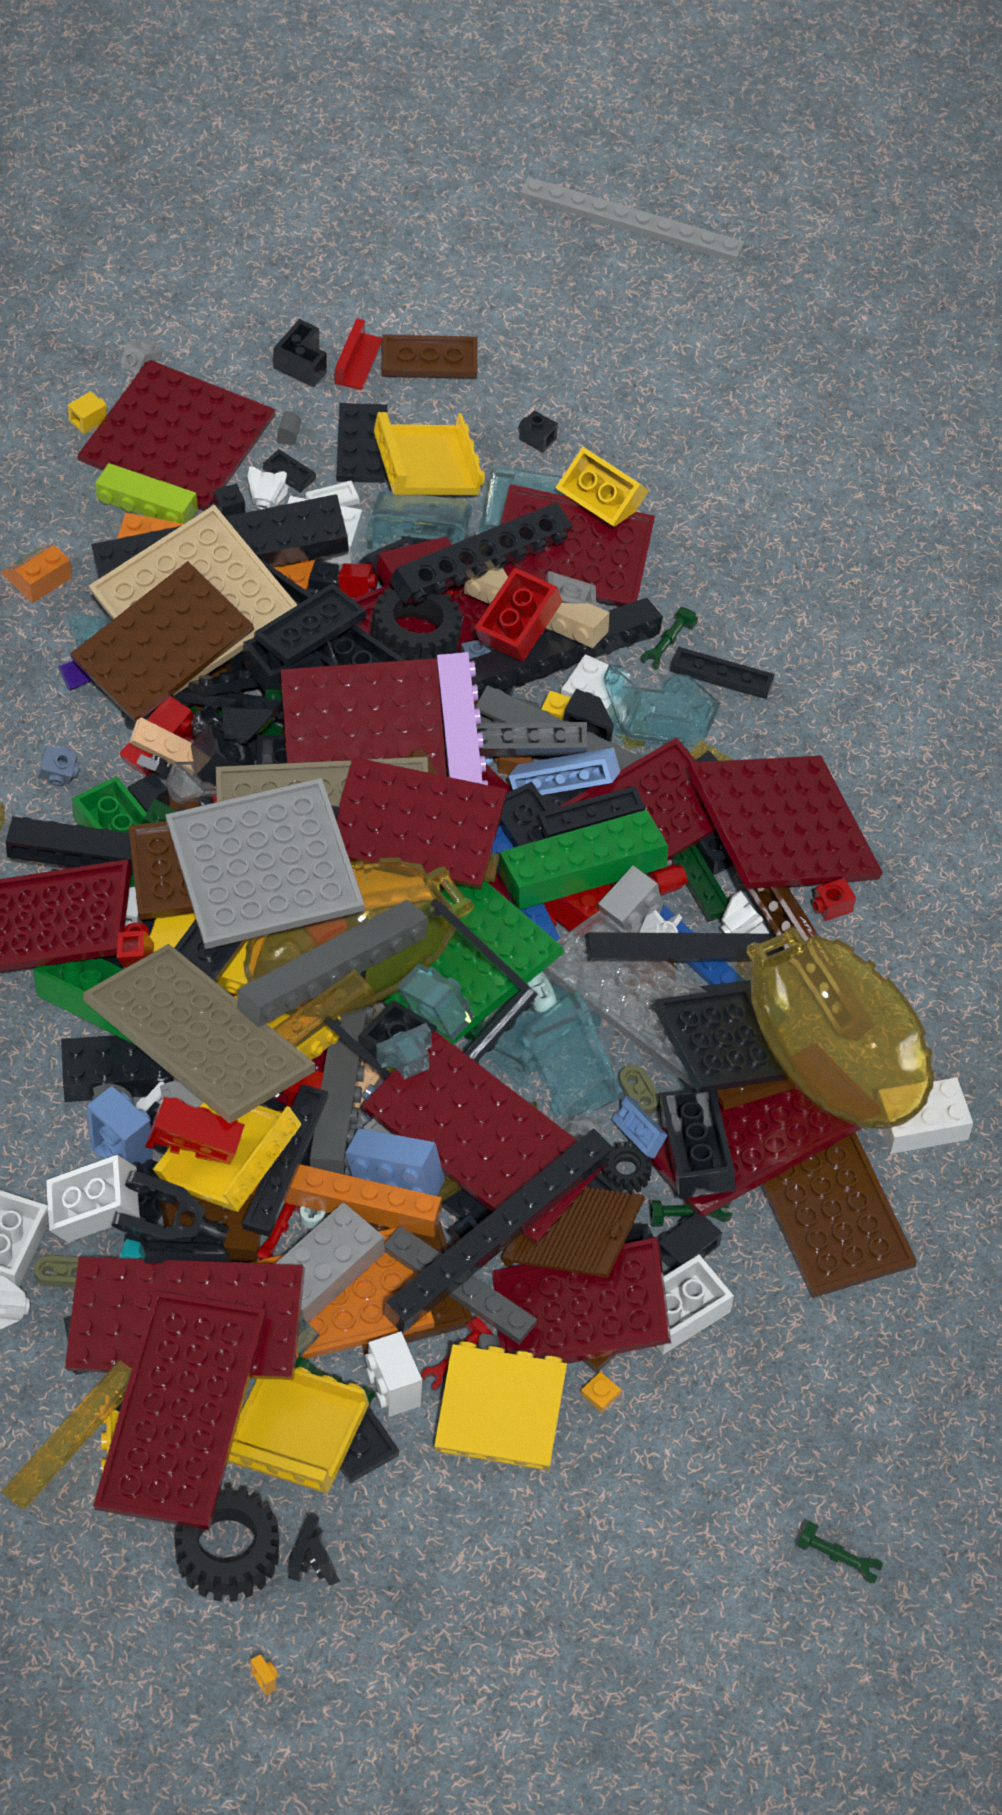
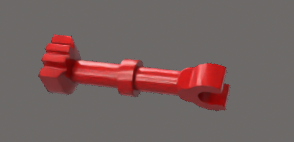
[257,1203,301,1261]
[421,1317,493,1391]

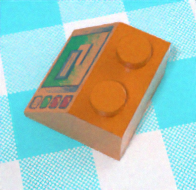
[1,545,72,603]

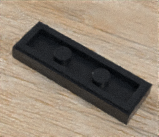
[139,1241,229,1263]

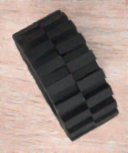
[369,587,463,661]
[174,1488,279,1602]

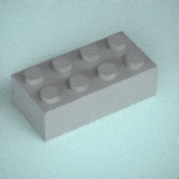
[275,1202,385,1326]

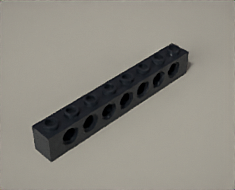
[389,502,573,605]

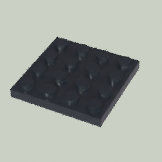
[652,986,794,1093]

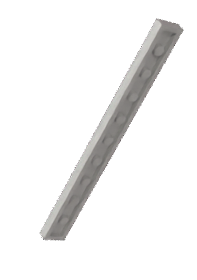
[520,177,745,263]

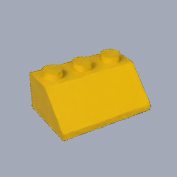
[556,447,649,527]

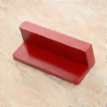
[335,318,382,390]

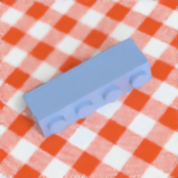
[509,747,620,795]

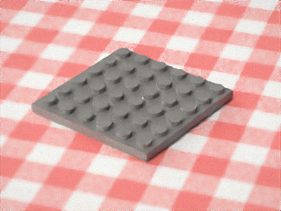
[166,778,365,949]

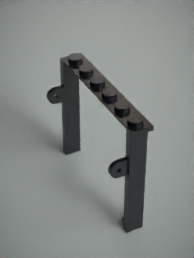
[323,899,539,1079]

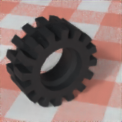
[601,1141,652,1194]

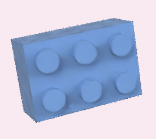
[87,1086,153,1164]
[345,1128,445,1196]

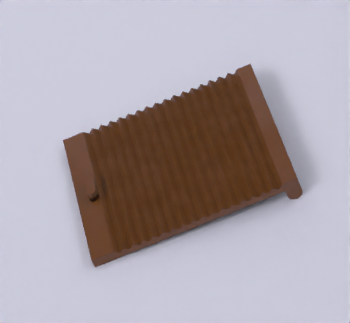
[502,1187,645,1278]

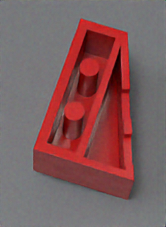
[119,696,194,777]
[145,1097,245,1165]

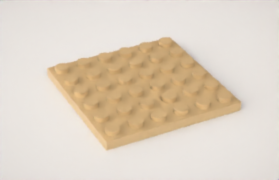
[89,505,297,696]

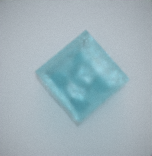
[397,963,474,1041]

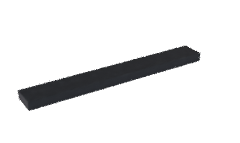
[584,932,782,962]

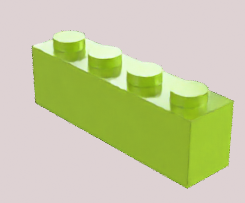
[95,463,198,524]

